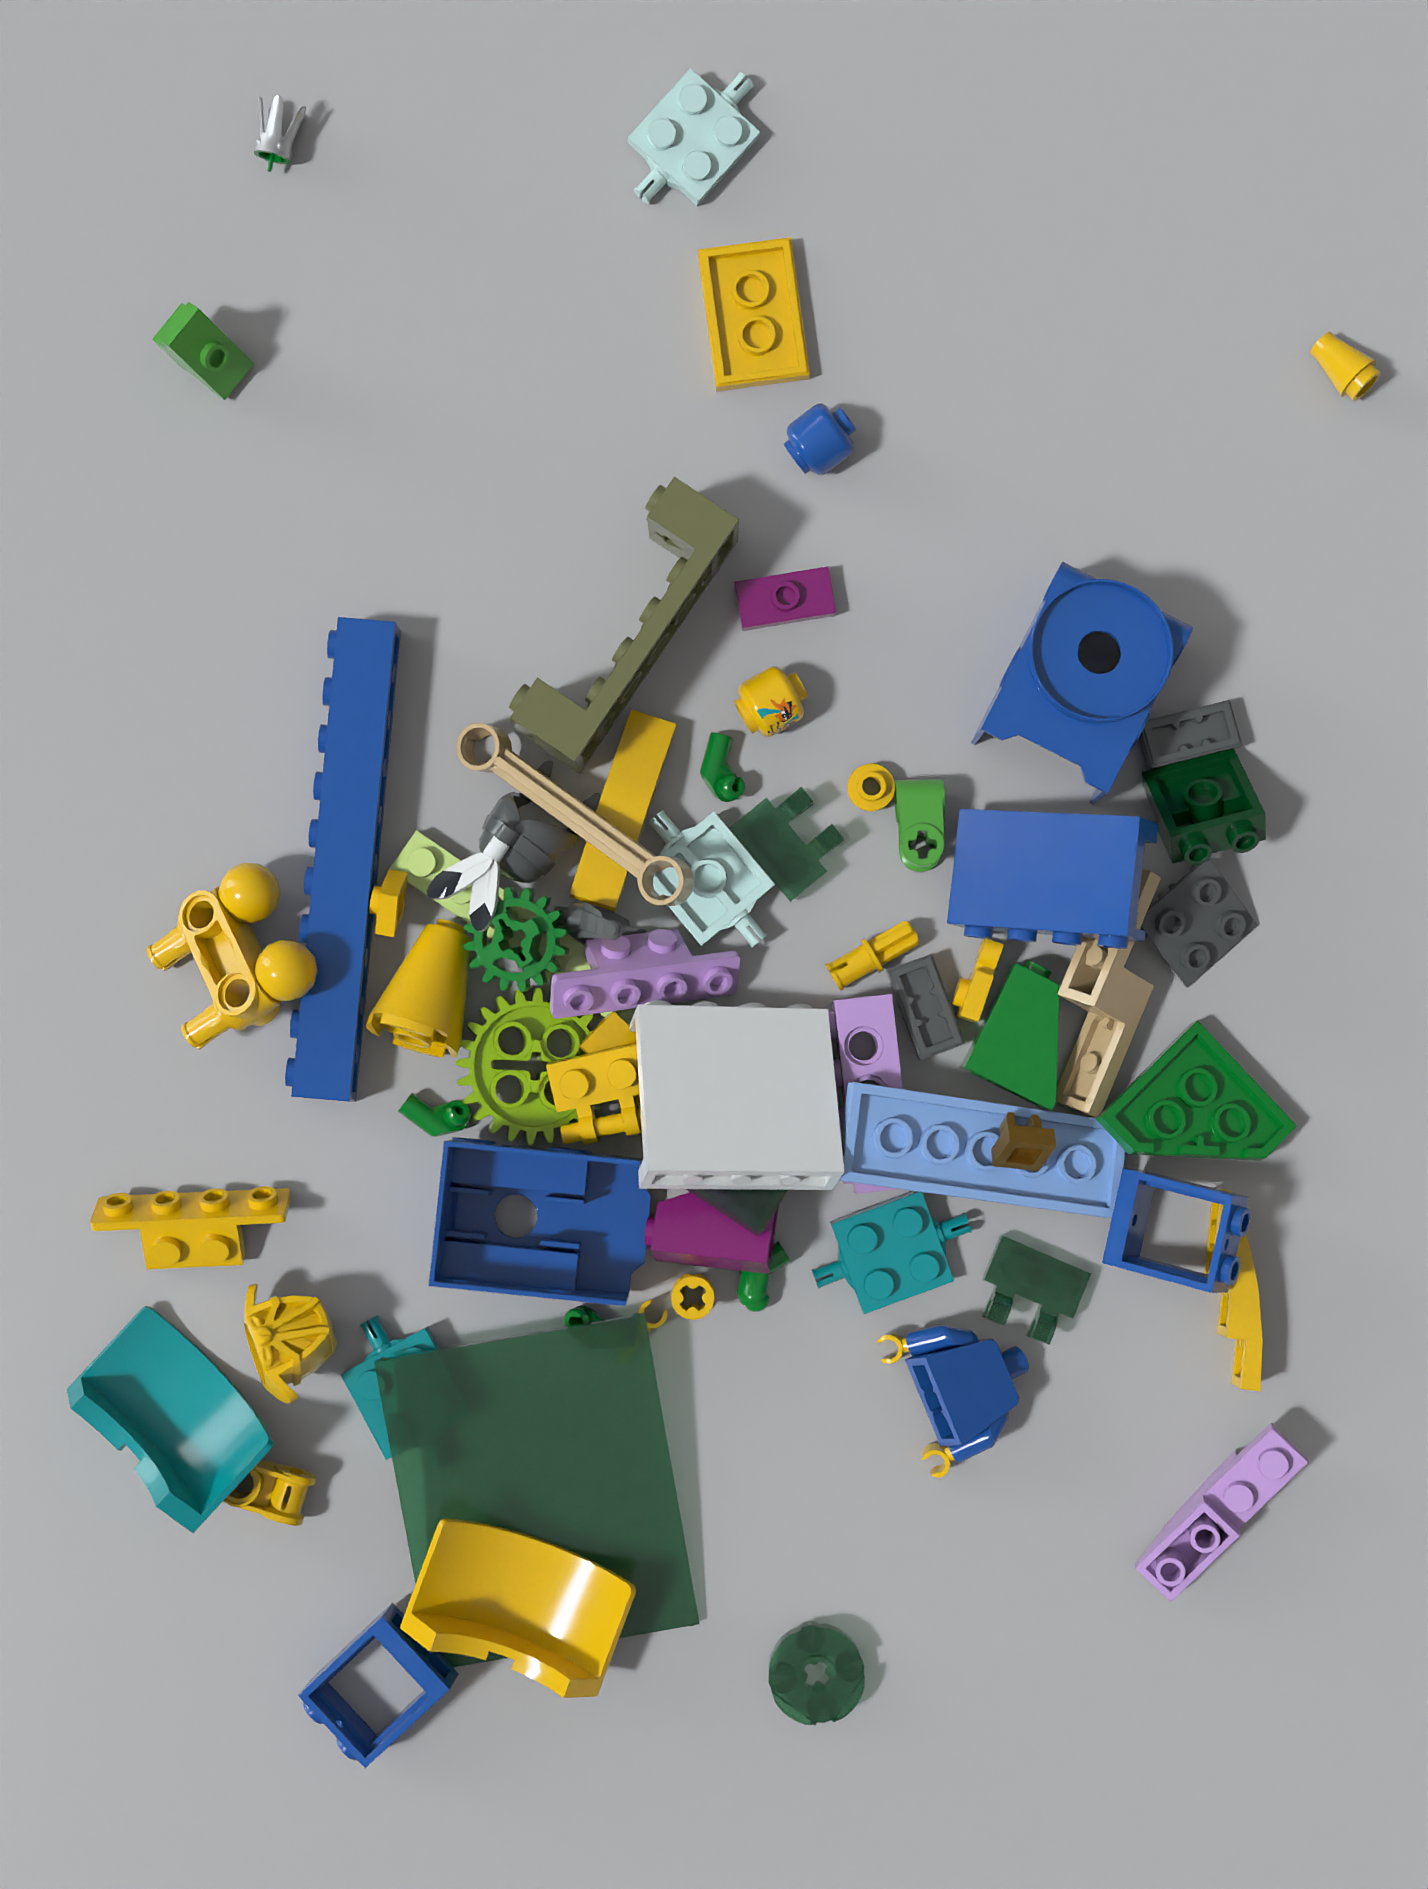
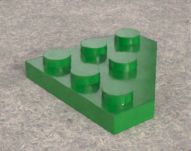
[1096,1020,1297,1161]

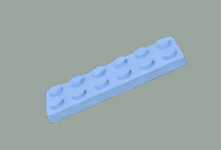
[839,1082,1125,1219]

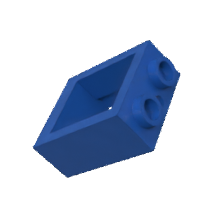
[1102,1168,1251,1293]
[298,1602,459,1768]

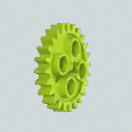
[455,988,601,1145]

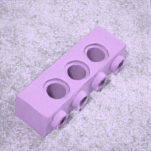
[828,994,903,1194]

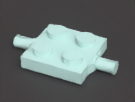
[627,68,760,206]
[648,810,775,948]

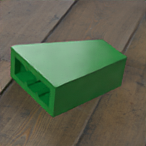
[960,960,1060,1111]

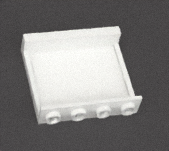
[629,1000,844,1190]

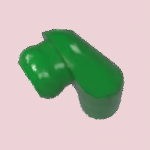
[700,732,745,802]
[398,1092,471,1137]

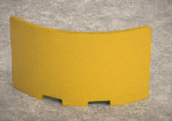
[400,1518,636,1698]

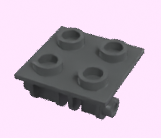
[1140,858,1258,988]

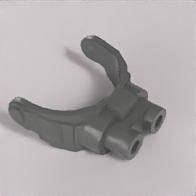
[553,902,647,940]

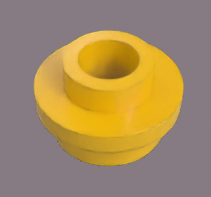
[847,764,895,812]

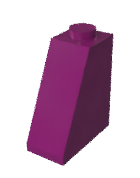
[644,1189,781,1274]

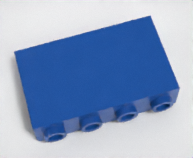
[947,809,1159,949]

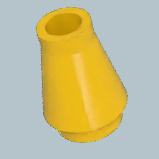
[1310,331,1381,401]

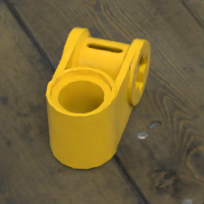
[223,1459,317,1526]

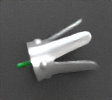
[254,95,306,172]

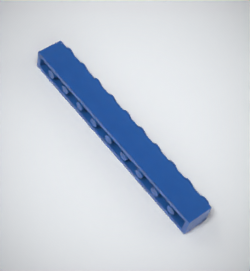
[285,617,401,1102]

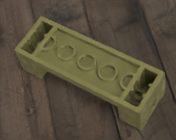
[509,476,739,774]

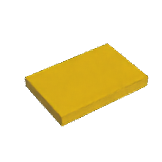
[698,237,810,392]

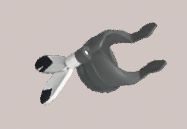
[427,761,601,932]

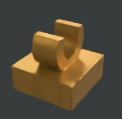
[991,1112,1056,1171]

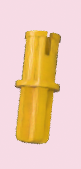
[825,921,920,991]

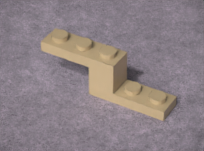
[1056,869,1161,1118]

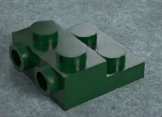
[1142,748,1266,865]

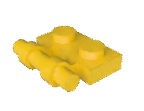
[546,1043,642,1145]

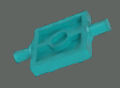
[811,1191,972,1314]
[340,1315,473,1470]

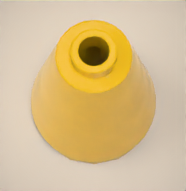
[366,919,471,1058]

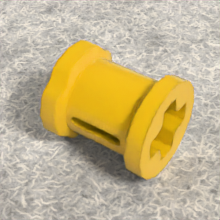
[671,1273,715,1320]

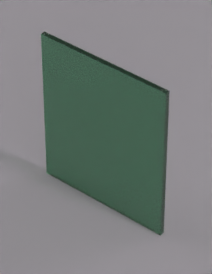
[374,1313,700,1668]

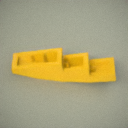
[569,709,676,912]
[1204,1188,1263,1392]

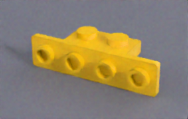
[90,1186,291,1269]

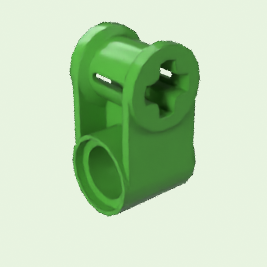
[895,779,945,873]

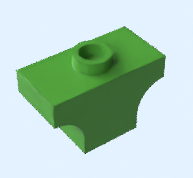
[152,302,254,400]

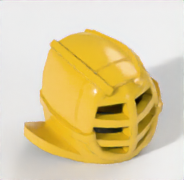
[243,1284,337,1403]

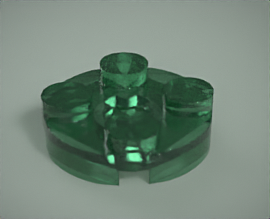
[768,1621,865,1725]

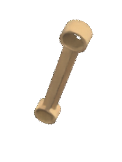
[456,723,694,906]

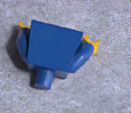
[876,1325,1029,1478]

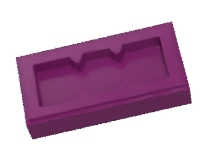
[734,566,836,631]

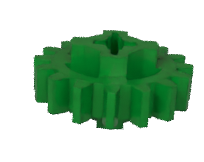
[463,887,571,992]

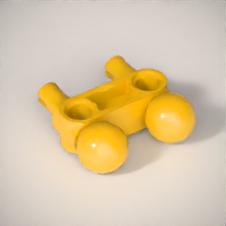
[146,863,318,1049]

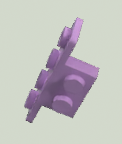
[550,929,740,1019]

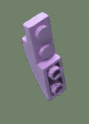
[1135,1423,1308,1602]

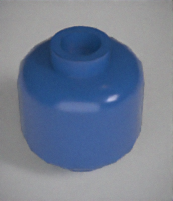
[784,403,856,475]

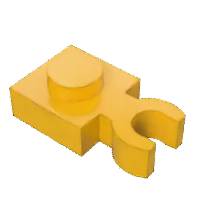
[952,938,1004,1023]

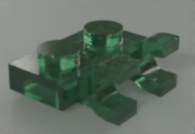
[730,787,844,902]
[981,1235,1091,1345]

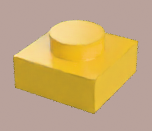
[369,869,408,937]

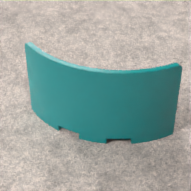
[67,1306,274,1533]

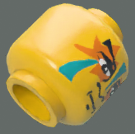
[734,666,808,737]

